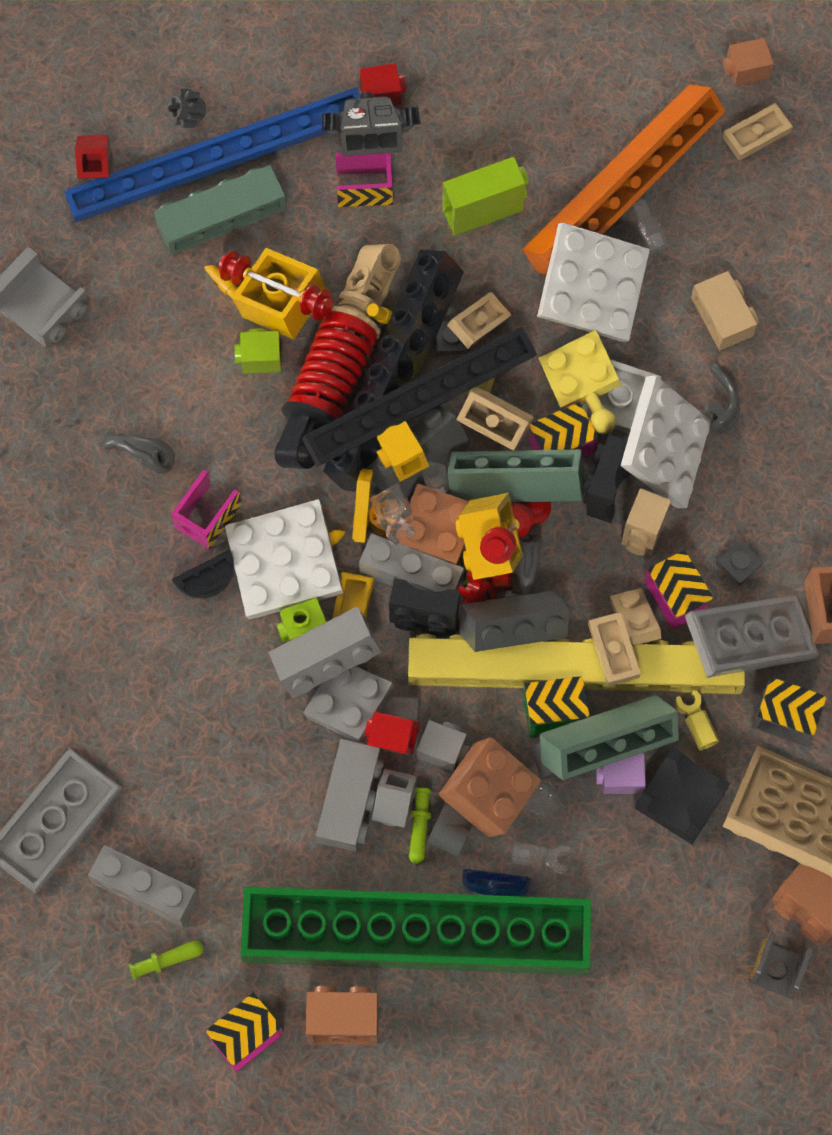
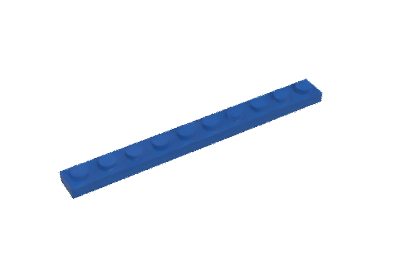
[64,87,360,223]

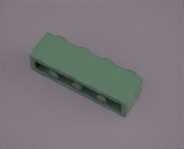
[154,165,286,255]
[447,449,585,502]
[540,695,679,780]

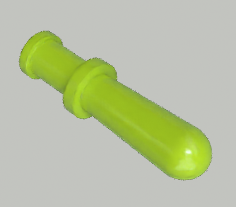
[408,788,432,864]
[128,940,204,980]

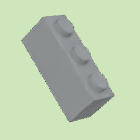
[359,533,464,592]
[269,606,382,698]
[316,739,385,852]
[88,845,199,927]

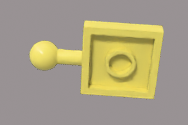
[538,330,622,435]

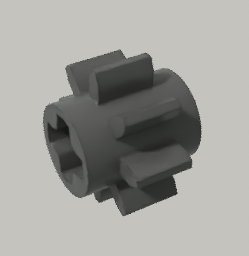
[167,88,206,128]

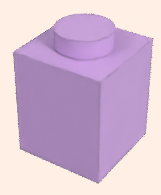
[595,753,645,794]

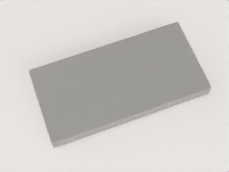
[685,595,819,678]
[0,748,123,895]

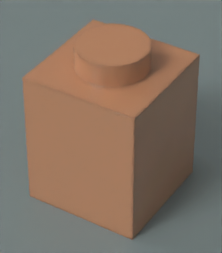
[723,37,774,86]

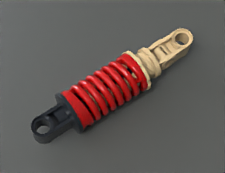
[274,244,401,469]

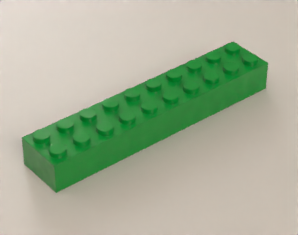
[240,887,591,975]

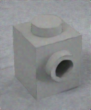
[417,720,470,772]
[372,769,417,828]

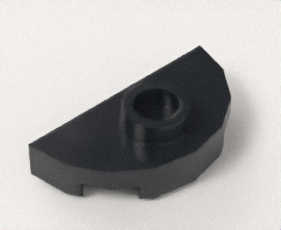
[172,549,234,599]

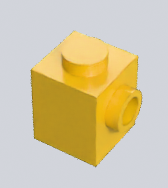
[376,421,429,482]

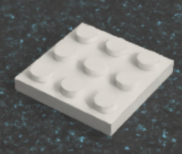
[537,222,650,342]
[621,376,711,508]
[225,499,344,620]

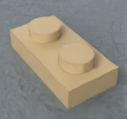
[722,103,793,161]
[447,292,512,349]
[610,588,661,646]
[588,612,641,686]

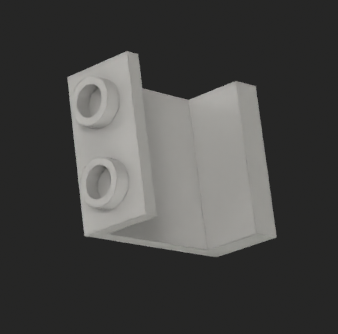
[0,247,89,348]

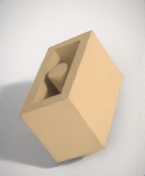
[691,271,758,351]
[456,387,534,451]
[621,488,671,556]

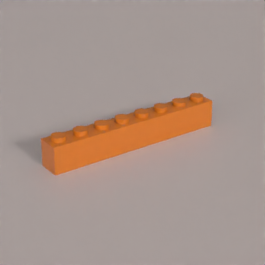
[522,84,726,275]

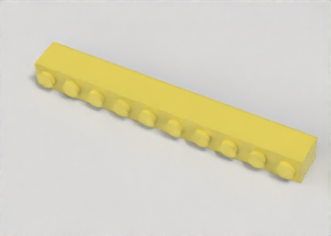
[408,634,745,694]

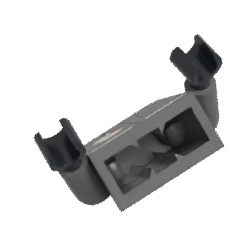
[322,92,421,156]

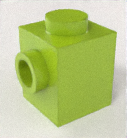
[234,328,281,374]
[276,597,326,643]

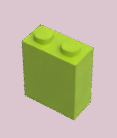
[442,157,529,236]

